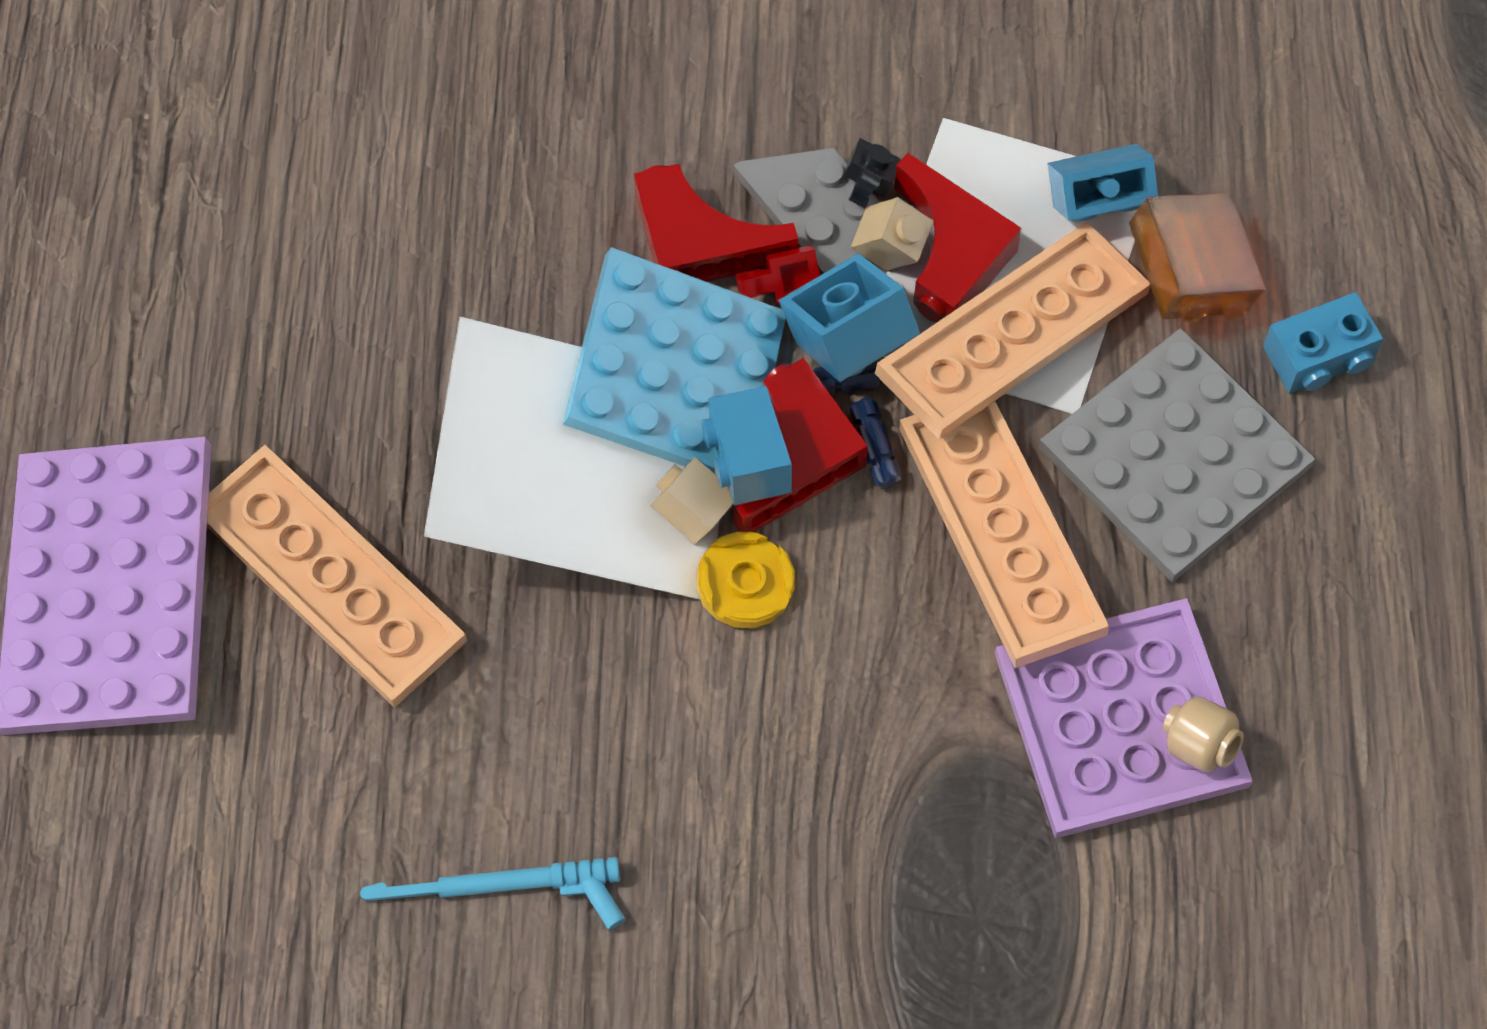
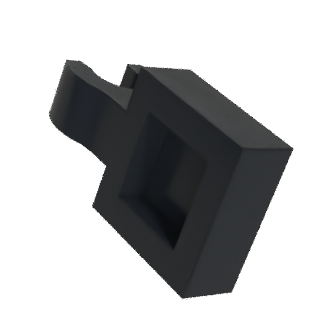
[843,138,901,208]

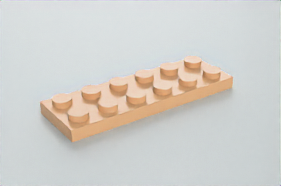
[875,222,1151,440]
[900,401,1109,668]
[207,445,467,708]

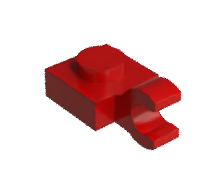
[735,245,820,305]

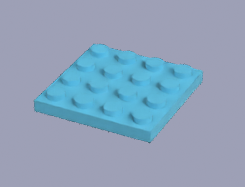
[562,247,786,475]

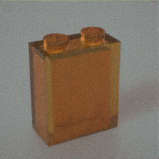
[1129,192,1265,322]

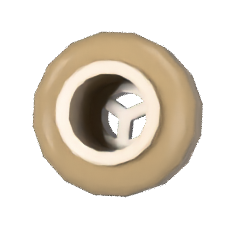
[1163,697,1244,772]

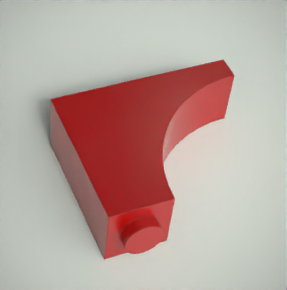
[894,152,1022,322]
[634,164,798,282]
[733,358,868,532]

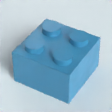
[779,253,921,382]

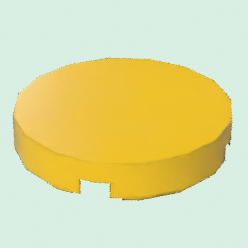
[696,532,795,629]

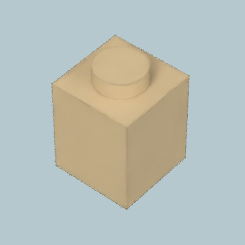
[850,197,934,271]
[650,457,733,545]

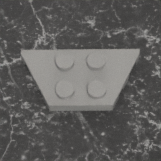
[734,148,880,275]

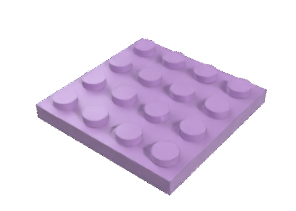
[995,598,1253,839]

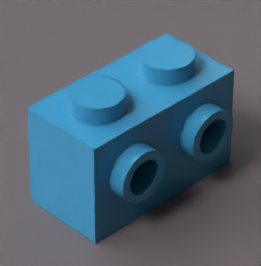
[1047,144,1159,221]
[1263,292,1383,394]
[702,386,792,505]

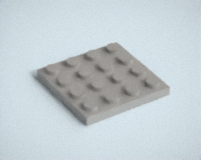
[1039,328,1315,583]

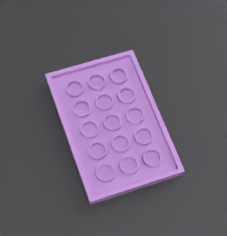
[0,437,212,735]

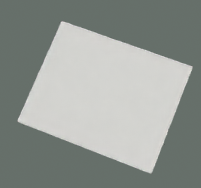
[883,118,1147,414]
[424,317,720,599]

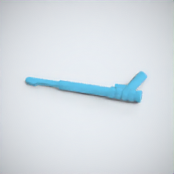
[360,857,626,930]

